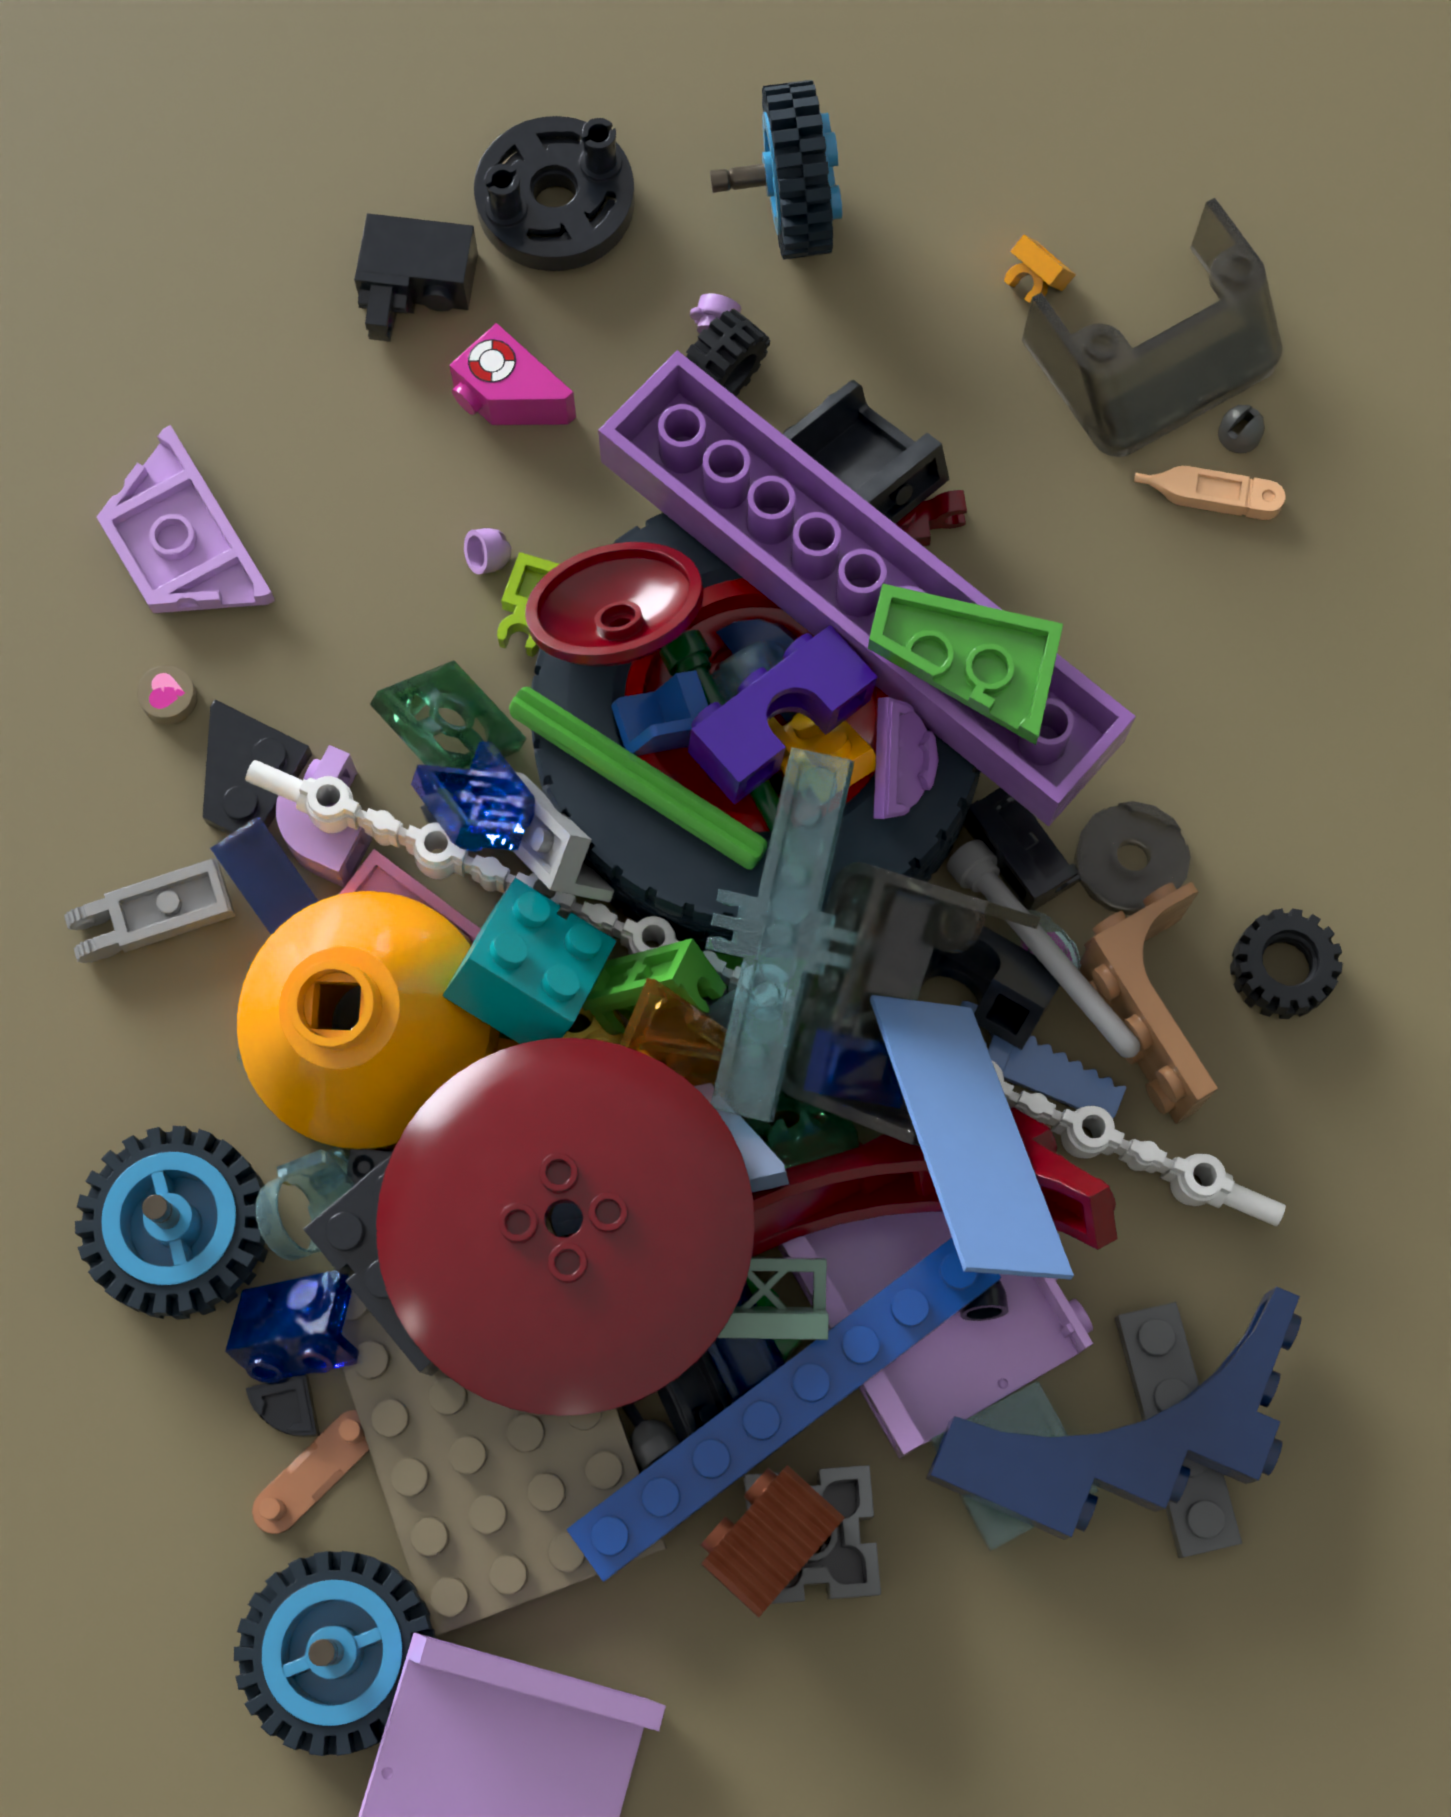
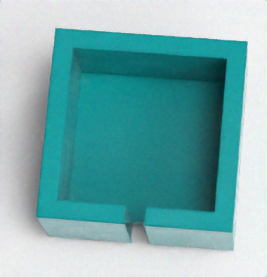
[442,877,617,1044]

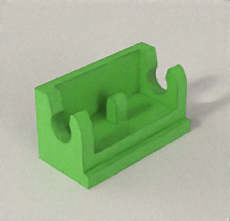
[582,938,727,1035]

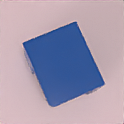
[611,670,708,756]

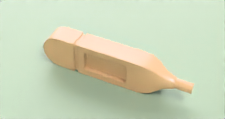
[1134,466,1286,520]

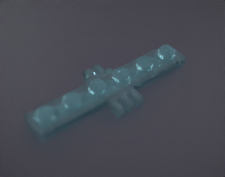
[705,747,858,1122]

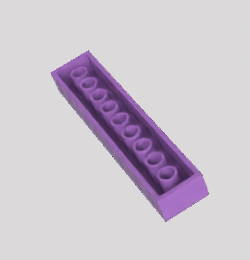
[598,350,1136,827]

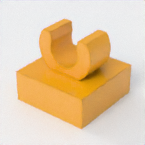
[1004,234,1076,305]

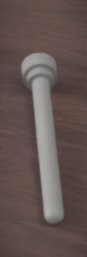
[947,839,1140,1058]

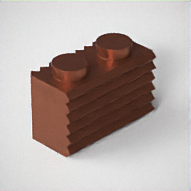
[700,1465,845,1618]

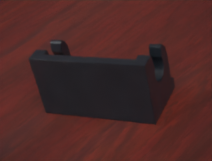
[963,787,1081,913]

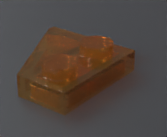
[619,978,746,1099]

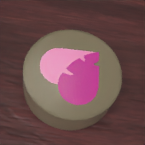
[137,665,197,724]

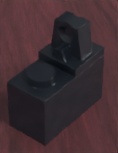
[354,213,478,342]

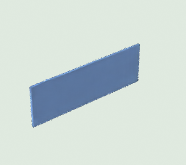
[870,995,1074,1280]

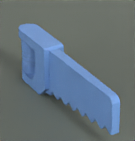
[960,1001,1126,1118]

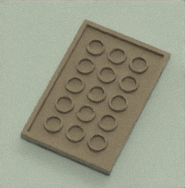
[315,1213,667,1637]

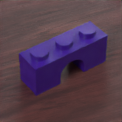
[688,625,878,805]

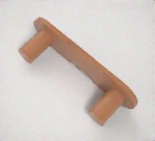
[252,1410,370,1534]

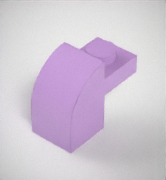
[276,745,372,887]

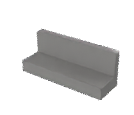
[485,769,614,902]

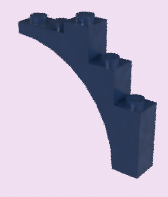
[926,1287,1302,1540]

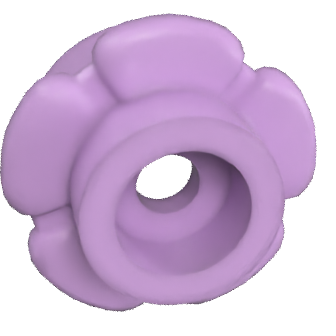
[690,293,741,333]

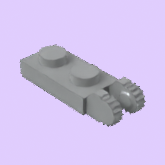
[64,858,236,963]

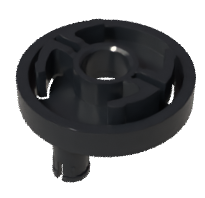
[474,116,635,271]

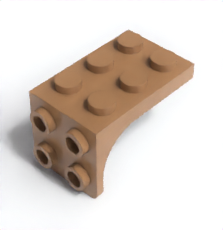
[1077,882,1218,1124]

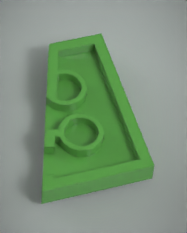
[868,584,1063,745]

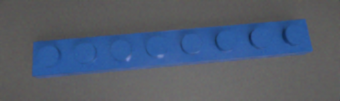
[566,1238,1002,1582]

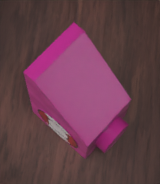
[449,323,576,425]

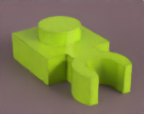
[497,552,559,657]

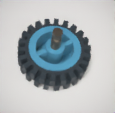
[710,80,843,260]
[75,1126,273,1320]
[234,1551,437,1756]

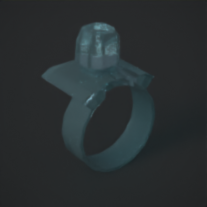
[256,1147,355,1261]

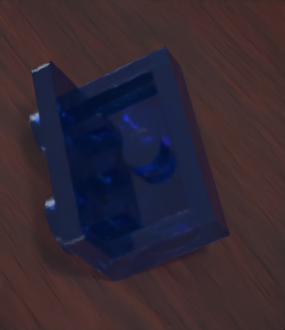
[411,741,535,852]
[225,1270,359,1383]

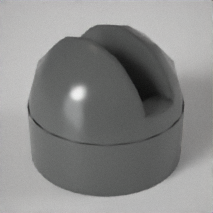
[1218,405,1265,453]

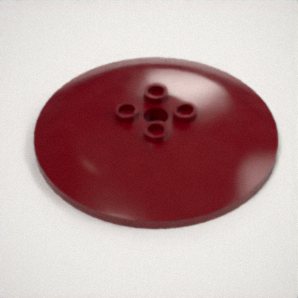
[376,1038,755,1417]

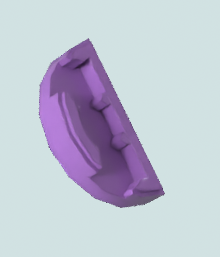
[874,697,939,819]

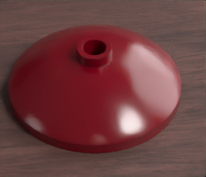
[525,542,704,667]

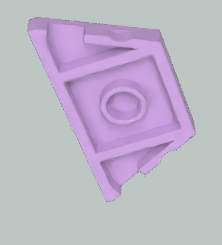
[97,425,275,613]

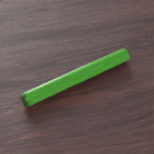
[509,687,767,870]

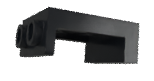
[783,380,950,524]

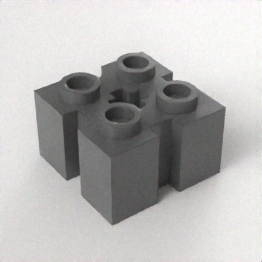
[744,1465,881,1604]

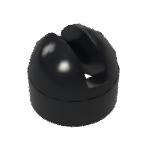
[960,1281,1009,1321]

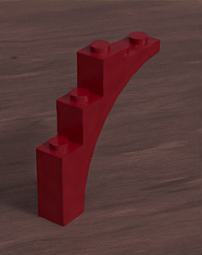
[752,1107,1118,1257]

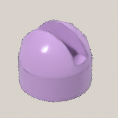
[464,528,512,574]

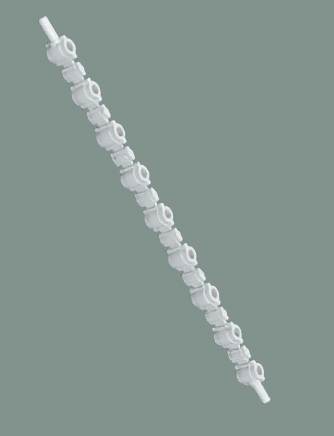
[245,760,1286,1227]

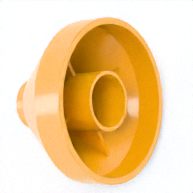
[237,891,500,1151]

